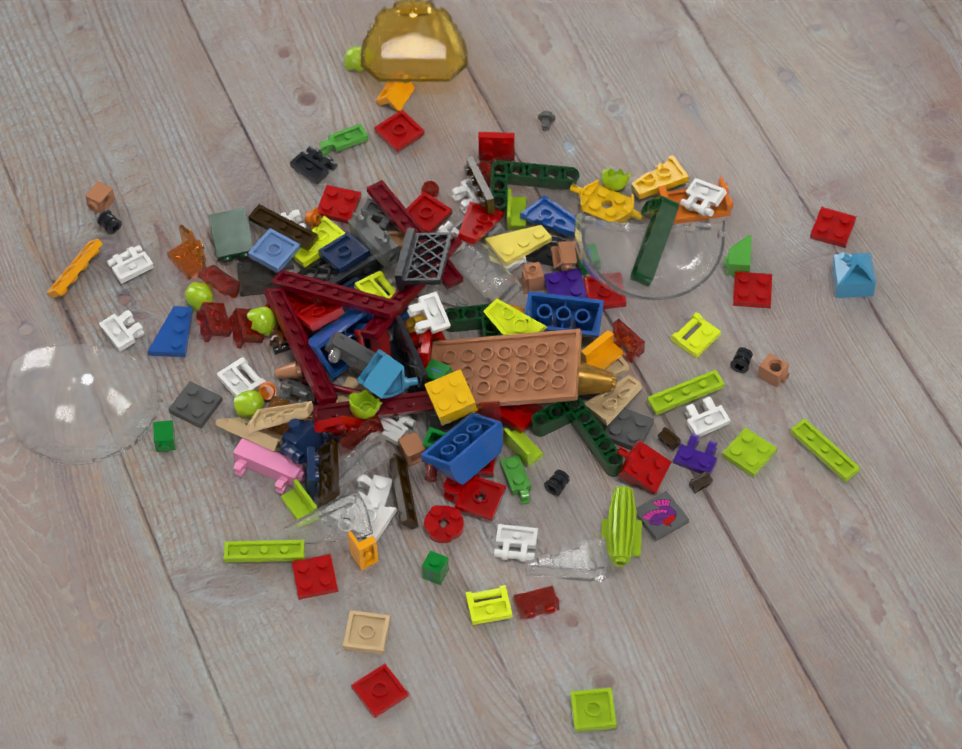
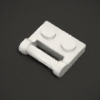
[217,357,267,397]

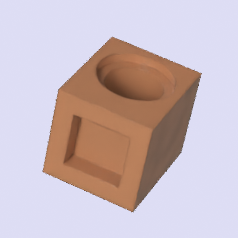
[85,181,115,213]
[758,353,790,388]
[398,432,426,467]

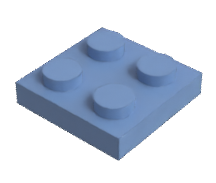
[248,228,300,273]

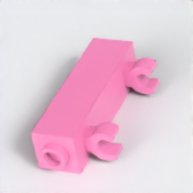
[233,438,306,495]

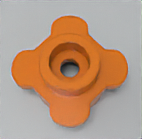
[305,208,321,230]

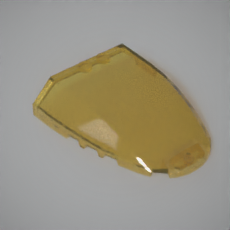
[361,0,468,83]

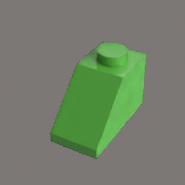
[724,235,752,276]

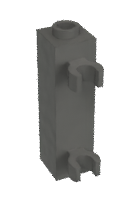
[348,208,400,268]

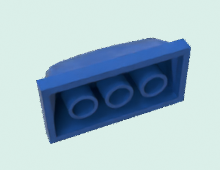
[525,291,604,338]
[308,309,390,379]
[421,412,503,485]

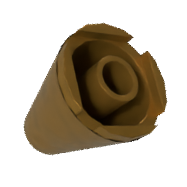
[578,361,617,395]

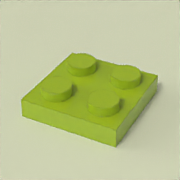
[722,427,777,478]
[570,687,617,733]

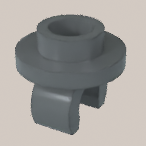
[538,111,555,130]

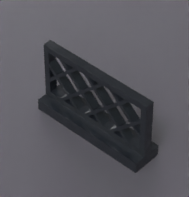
[394,228,453,290]
[297,253,384,286]
[389,316,428,393]

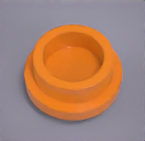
[258,382,277,401]

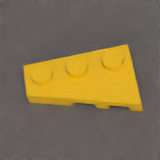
[632,155,689,199]

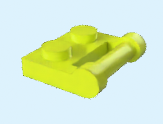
[354,271,396,299]
[670,312,721,359]
[465,585,512,625]

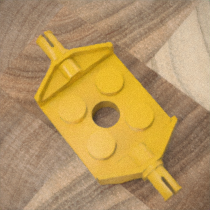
[570,180,644,226]

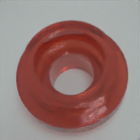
[421,181,440,197]

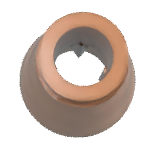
[275,361,304,380]

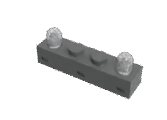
[325,331,376,372]

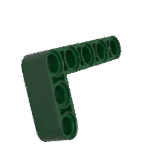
[488,160,580,212]
[630,196,679,287]
[445,304,501,337]
[532,396,623,477]

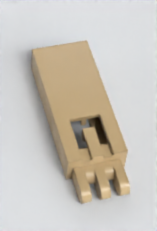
[216,417,283,452]

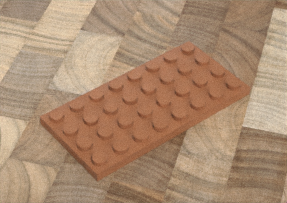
[430,329,582,412]

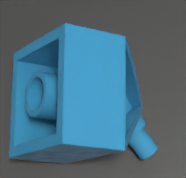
[832,252,876,298]
[357,349,418,398]

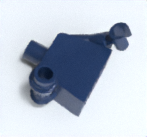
[280,419,341,464]

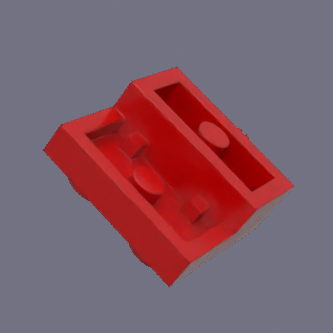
[616,441,672,495]

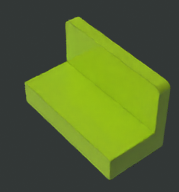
[507,188,526,230]
[503,428,543,467]
[281,479,319,528]

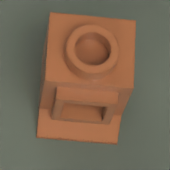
[551,241,577,271]
[519,262,544,294]

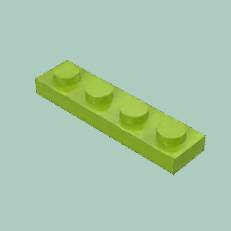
[647,369,725,416]
[790,418,860,483]
[224,540,305,563]

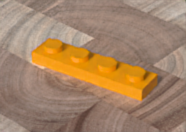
[47,238,103,298]

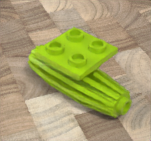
[600,486,642,567]

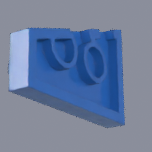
[520,195,586,238]
[147,306,193,357]

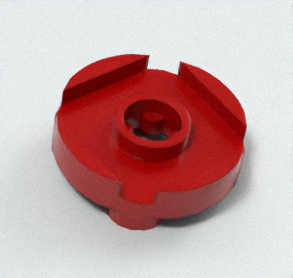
[424,505,464,544]

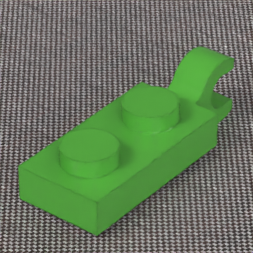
[319,123,368,155]
[500,455,531,505]

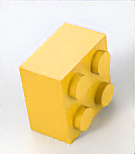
[425,369,478,426]

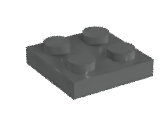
[169,381,223,429]
[605,408,654,450]

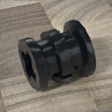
[97,210,122,234]
[730,347,753,373]
[544,469,570,496]

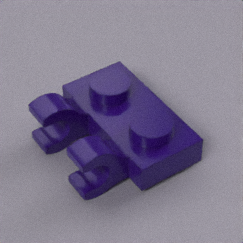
[673,433,717,475]

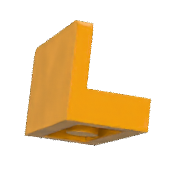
[375,73,415,112]
[581,330,623,370]
[347,531,379,571]

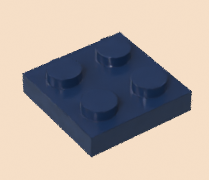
[318,232,370,273]
[306,447,319,501]

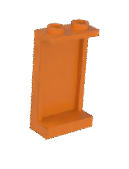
[658,177,733,225]

